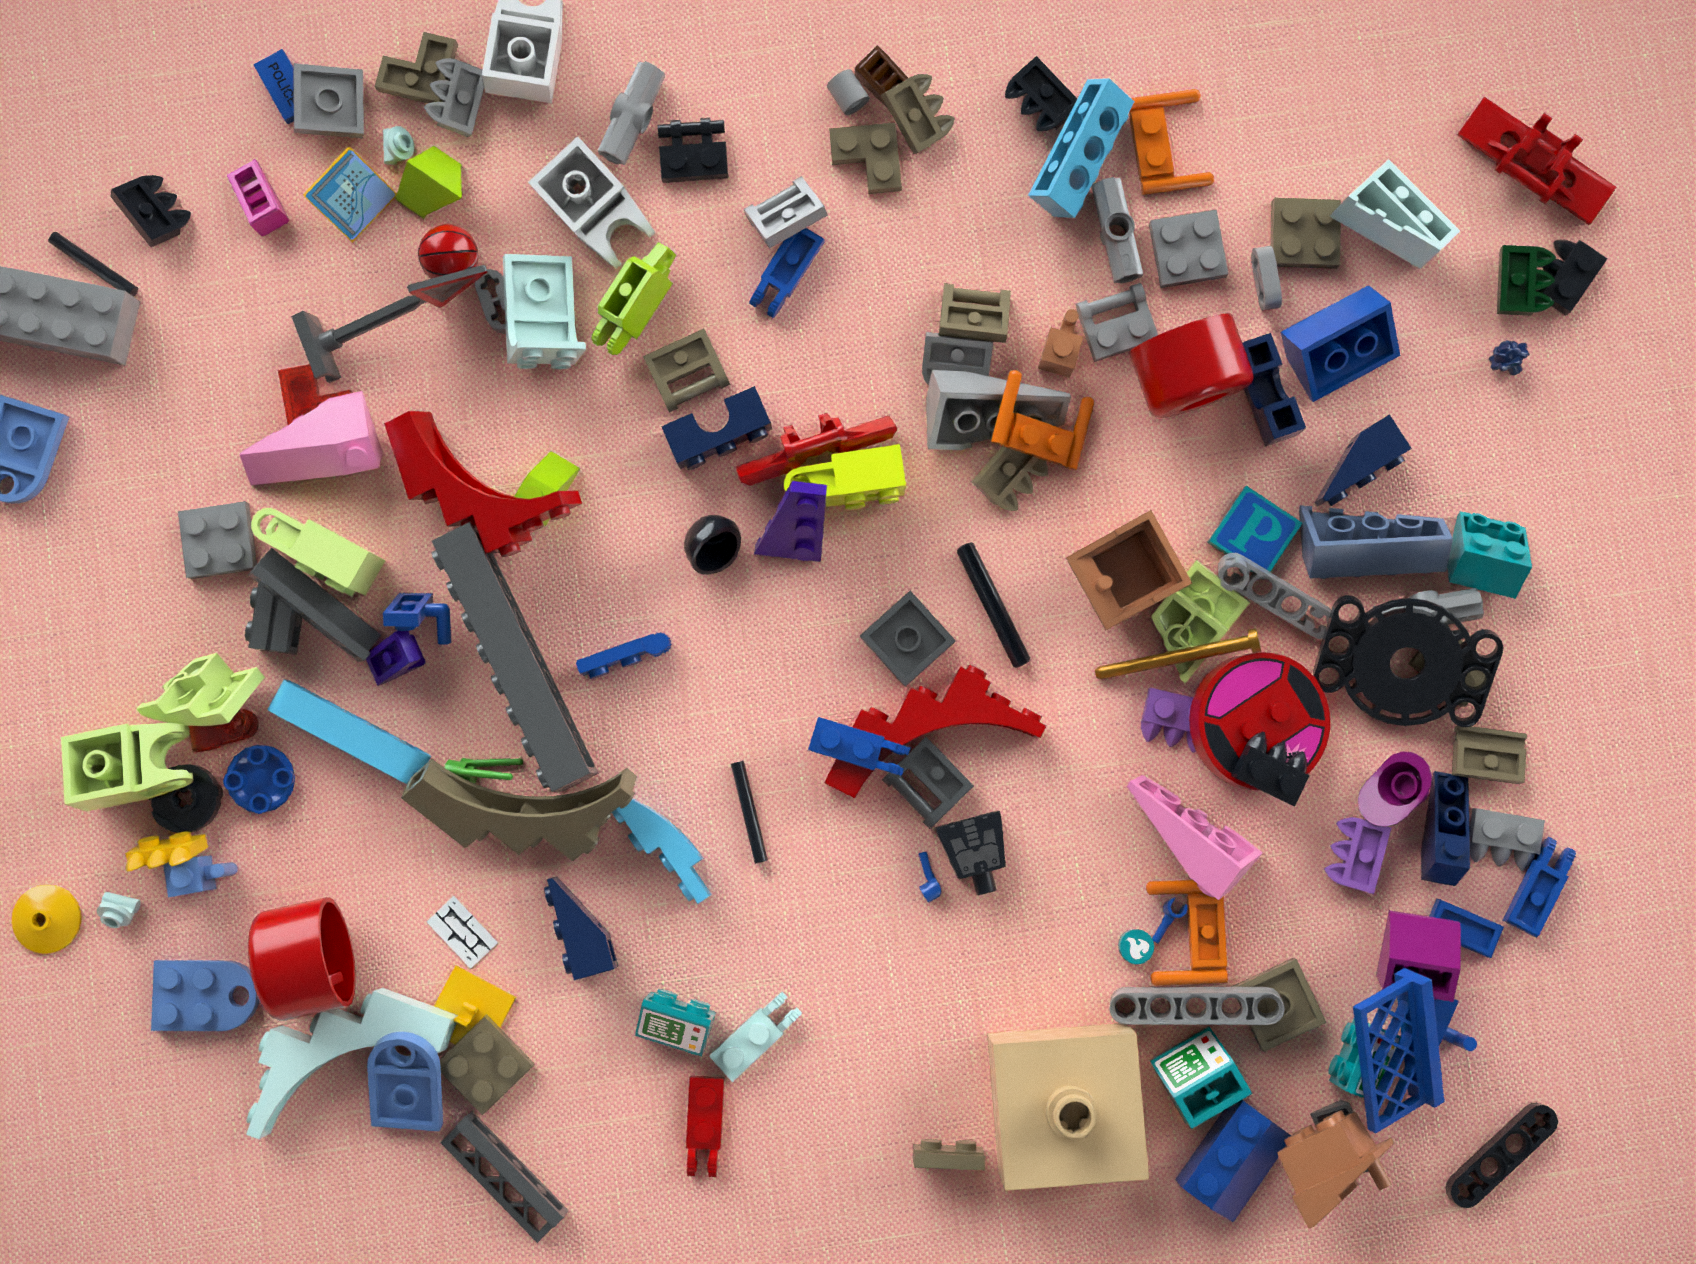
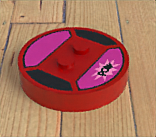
[1189,652,1330,791]

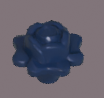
[1489,340,1529,375]

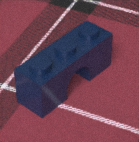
[1242,333,1306,447]
[661,386,772,470]

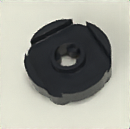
[149,764,223,832]

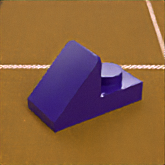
[366,631,426,686]

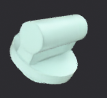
[383,126,414,165]
[97,892,141,928]

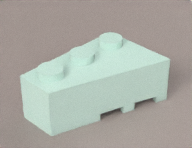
[1330,159,1460,269]

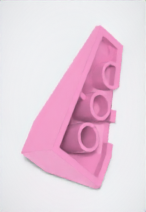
[1127,775,1263,900]

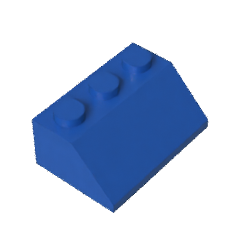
[1280,285,1401,402]
[1175,1100,1292,1222]

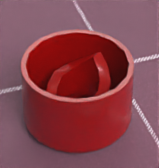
[1129,313,1254,418]
[248,897,356,1021]

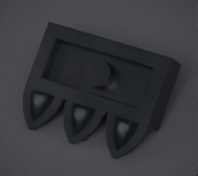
[1005,56,1077,131]
[110,175,191,247]
[1535,240,1607,316]
[1231,731,1310,807]

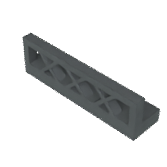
[248,548,381,662]
[440,1111,569,1243]

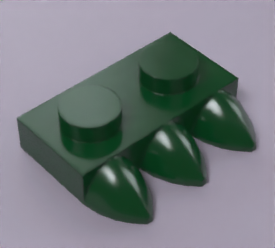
[1497,245,1556,316]

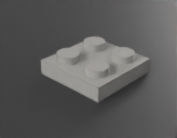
[293,63,364,139]
[1149,210,1229,288]
[178,501,257,579]

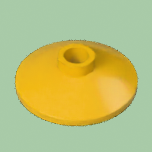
[12,884,82,954]

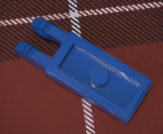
[749,228,825,318]
[576,632,672,679]
[808,717,910,776]
[1502,837,1576,938]

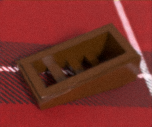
[855,45,924,108]

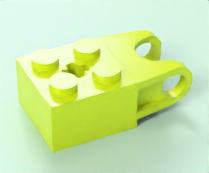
[784,444,906,509]

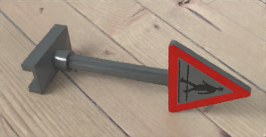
[291,265,488,383]

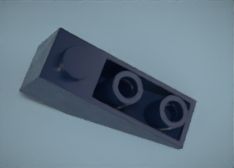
[1315,414,1412,507]
[1421,771,1470,886]
[544,876,618,981]

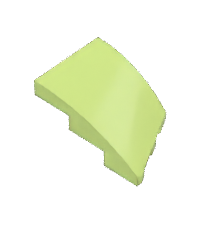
[1151,560,1250,683]
[136,653,265,726]

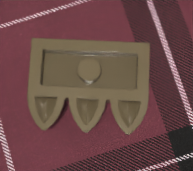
[881,74,955,154]
[971,446,1048,511]

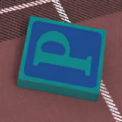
[1207,485,1303,580]

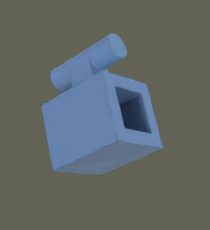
[163,855,238,897]

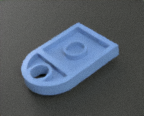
[0,395,69,504]
[151,960,259,1031]
[367,1032,443,1132]

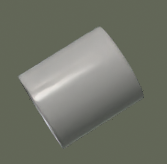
[827,69,870,115]

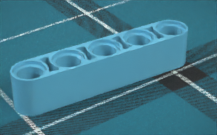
[267,679,431,784]

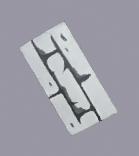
[427,896,498,969]

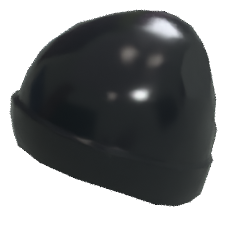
[684,515,741,575]

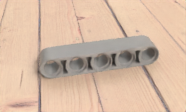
[1109,987,1285,1025]

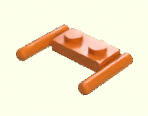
[1129,89,1215,195]
[991,370,1095,470]
[1146,880,1228,986]

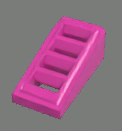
[227,159,289,236]

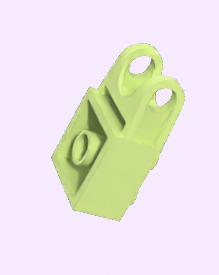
[251,508,386,596]
[61,723,193,812]

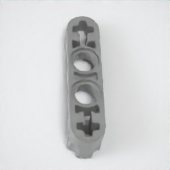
[1218,553,1331,639]

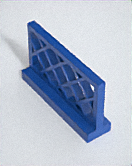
[1353,968,1445,1134]

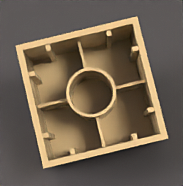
[987,1023,1149,1191]

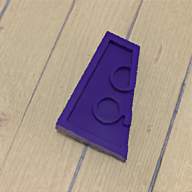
[754,481,827,562]

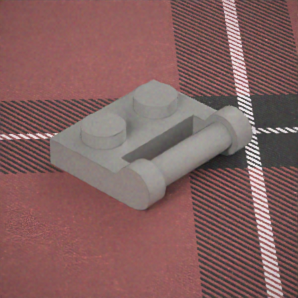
[743,176,828,249]
[1076,283,1158,362]

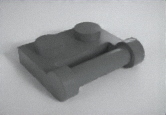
[882,737,974,829]

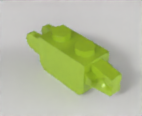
[591,242,676,355]

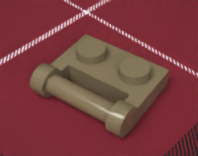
[939,283,1011,343]
[643,329,730,412]

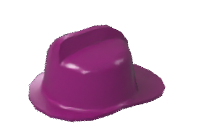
[1358,751,1432,827]

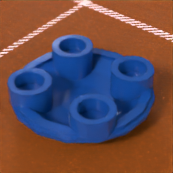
[223,745,295,814]

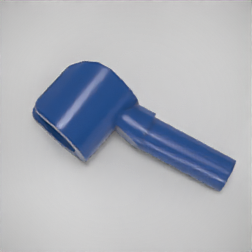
[919,851,942,902]
[1152,897,1188,944]

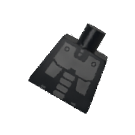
[935,811,1006,896]

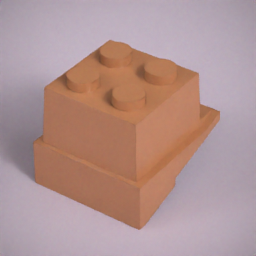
[1066,510,1192,631]
[1277,1110,1394,1229]

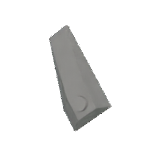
[926,370,1071,450]

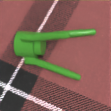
[444,758,523,783]

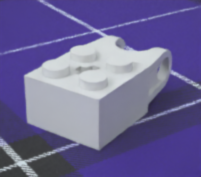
[482,0,563,104]
[528,136,656,269]

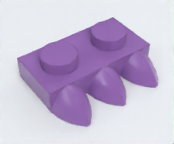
[1141,687,1196,753]
[1324,817,1392,894]

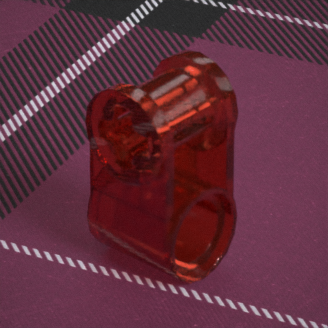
[189,709,259,753]

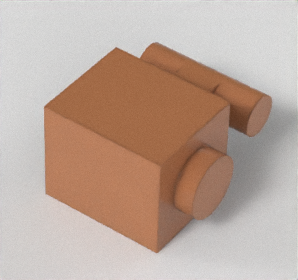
[1038,309,1084,378]

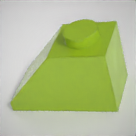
[514,451,580,526]

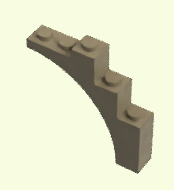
[401,759,637,861]

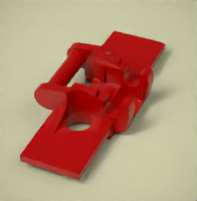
[1457,97,1617,225]
[736,412,898,486]

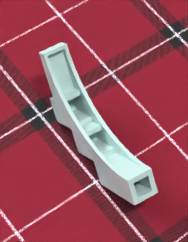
[246,987,458,1139]

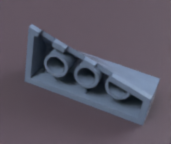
[1299,505,1453,579]

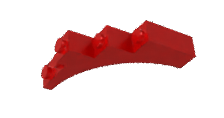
[384,411,582,557]
[824,665,1047,798]

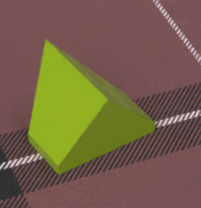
[395,146,462,219]

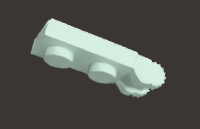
[709,992,802,1082]

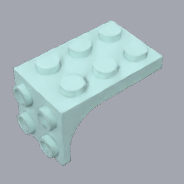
[503,254,586,370]

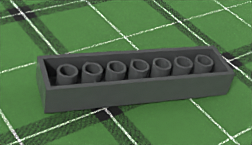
[431,522,599,792]

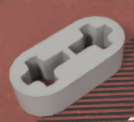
[1251,246,1282,311]
[475,269,506,334]

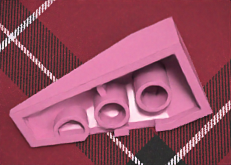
[239,391,383,485]

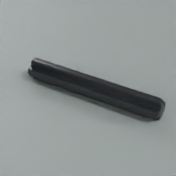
[957,542,1030,668]

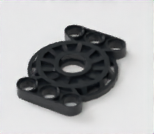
[1313,595,1503,727]

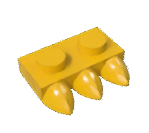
[125,832,208,872]

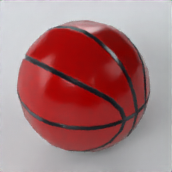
[418,224,479,279]

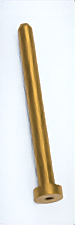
[1095,628,1261,680]

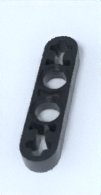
[1445,1102,1558,1208]

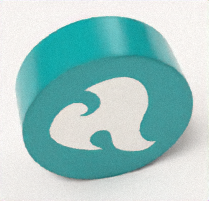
[1118,929,1154,964]

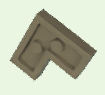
[374,32,459,103]
[829,122,902,194]

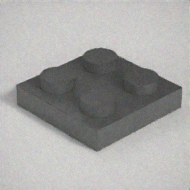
[860,590,956,687]

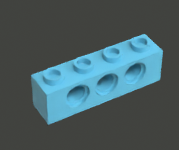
[1028,78,1135,218]

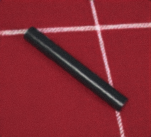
[48,232,138,297]
[731,761,768,864]

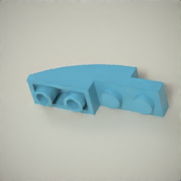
[612,799,712,904]

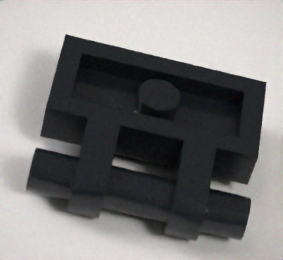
[657,117,729,183]

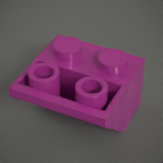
[1376,910,1461,1002]

